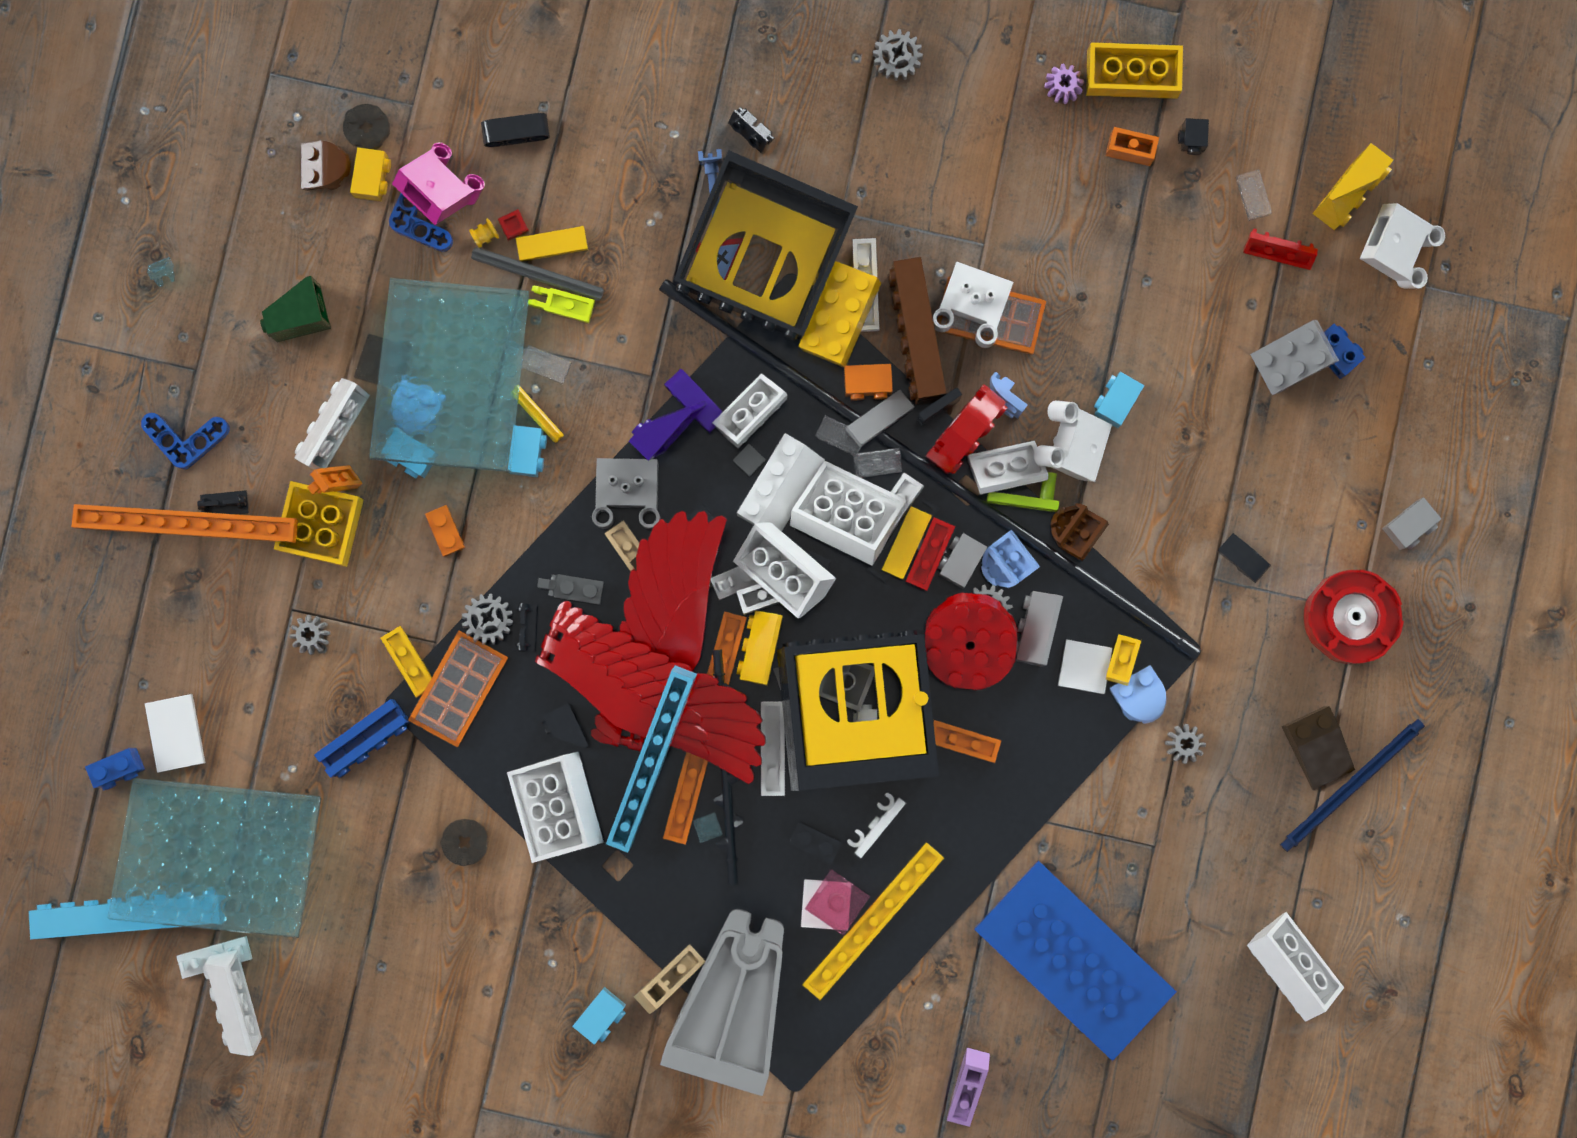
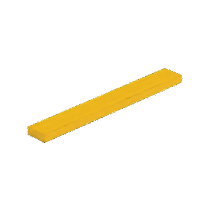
[802,842,944,1000]

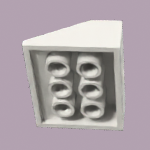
[295,378,370,470]
[790,461,907,565]
[507,752,604,863]

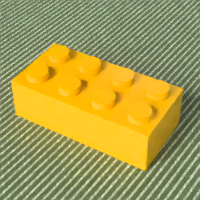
[1086,43,1183,99]
[798,261,881,367]

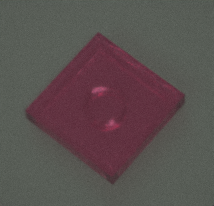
[804,869,870,936]

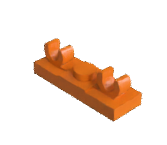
[307,465,363,495]

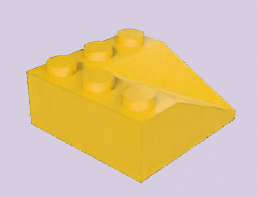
[1312,143,1393,230]
[274,481,364,567]

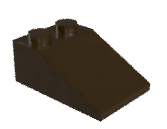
[1281,706,1355,790]

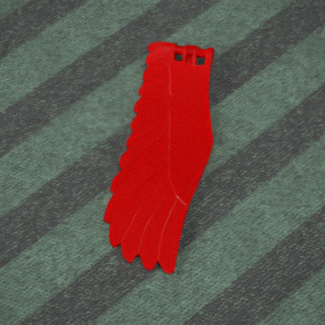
[535,601,766,784]

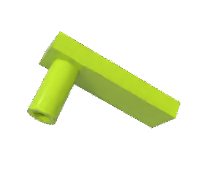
[987,472,1059,512]

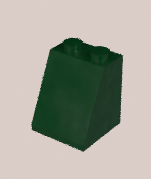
[260,276,331,343]

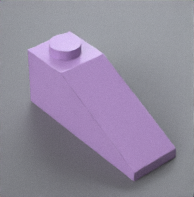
[947,1048,990,1127]

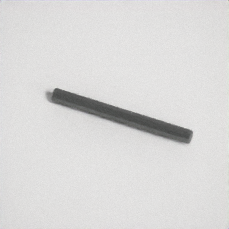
[471,247,604,301]

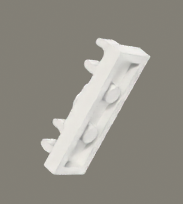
[711,566,758,600]
[847,793,906,858]
[176,936,253,979]

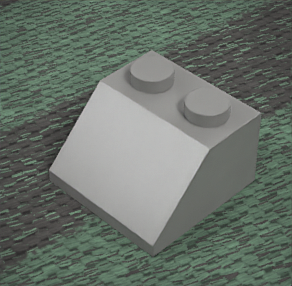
[819,651,875,712]

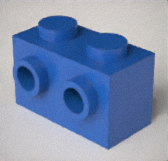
[1324,323,1366,379]
[85,748,145,791]

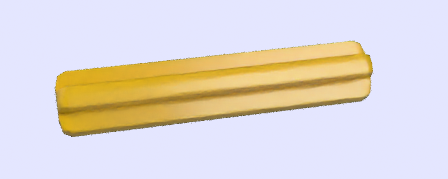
[511,386,564,443]

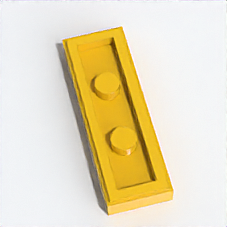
[516,226,588,262]
[882,506,932,580]
[380,626,435,698]

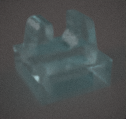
[147,257,175,287]
[693,813,723,843]

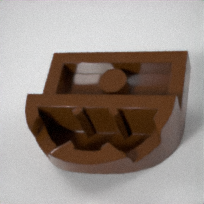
[301,141,351,191]
[1051,503,1109,561]

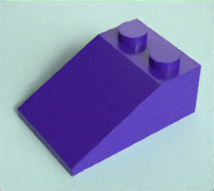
[629,400,708,461]

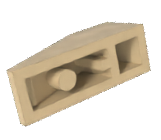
[634,944,705,1014]

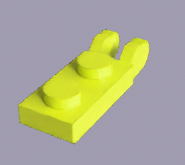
[527,285,595,324]

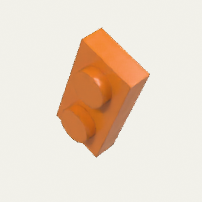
[425,505,465,557]

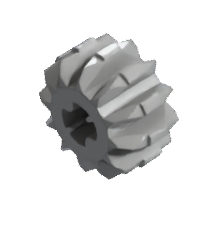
[289,615,331,655]
[1165,724,1206,764]

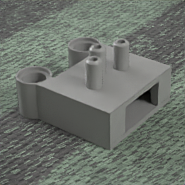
[592,458,661,530]

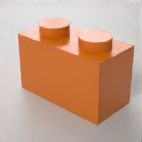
[1105,127,1159,166]
[844,364,893,400]

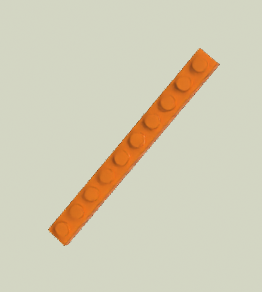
[71,504,298,543]
[663,611,747,845]

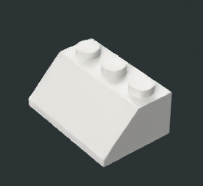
[712,373,787,448]

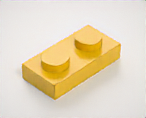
[1105,634,1141,686]

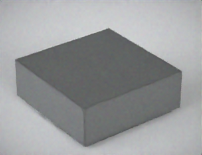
[733,444,766,477]

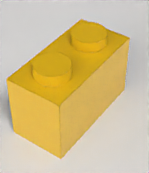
[350,147,391,202]

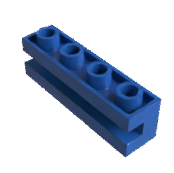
[314,699,410,778]

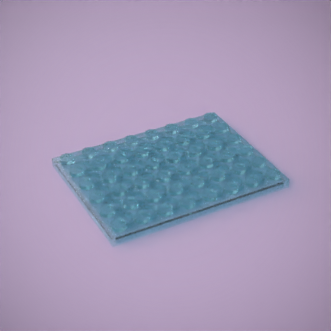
[369,278,530,472]
[107,778,321,938]

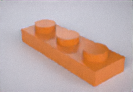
[933,720,1001,763]

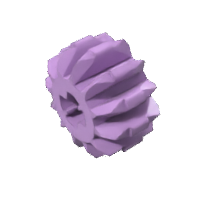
[1044,63,1084,104]

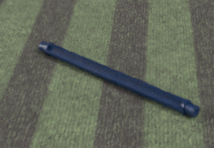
[1280,719,1425,852]

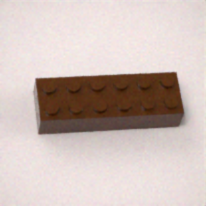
[887,257,946,406]

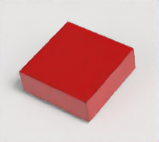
[498,209,529,241]

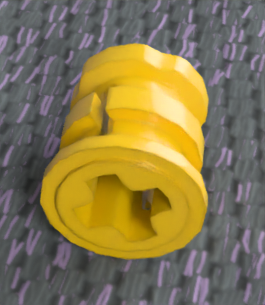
[469,218,499,248]

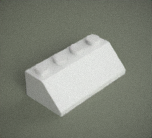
[737,433,825,532]
[733,522,836,618]
[1247,912,1344,1022]
[203,950,262,1056]

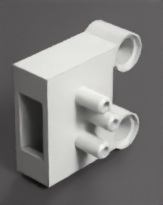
[1360,203,1445,289]
[933,262,1013,348]
[1034,400,1112,482]

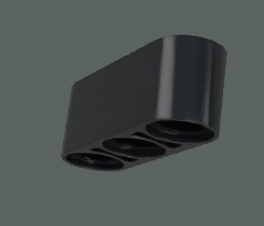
[481,113,550,147]

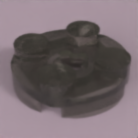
[343,104,390,150]
[440,819,489,866]

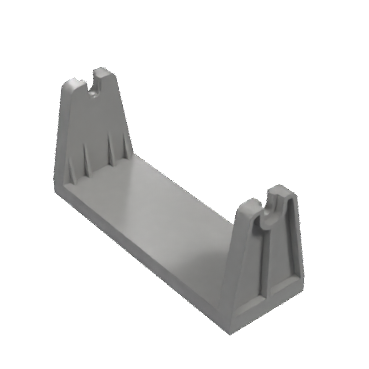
[660,909,784,1096]

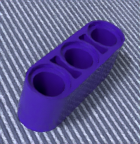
[664,369,722,433]

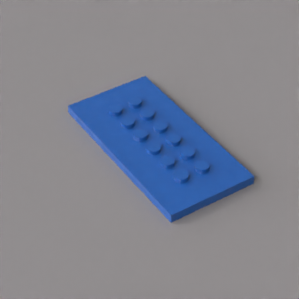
[974,861,1177,1061]

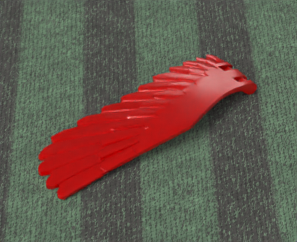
[591,511,727,751]

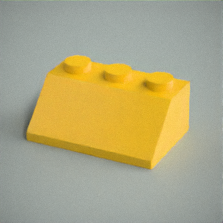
[736,610,783,686]

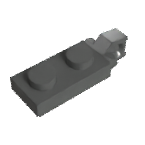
[537,574,604,605]

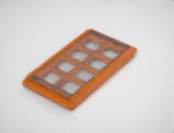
[935,277,1046,355]
[408,630,508,747]

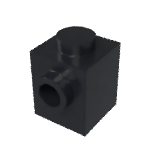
[1178,118,1209,155]

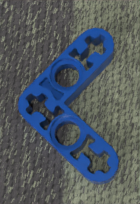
[389,193,453,252]
[141,413,230,469]

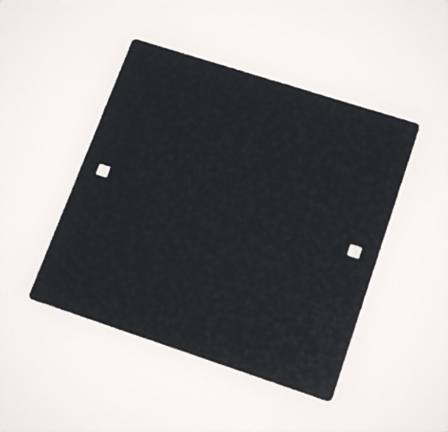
[385,273,1201,1092]

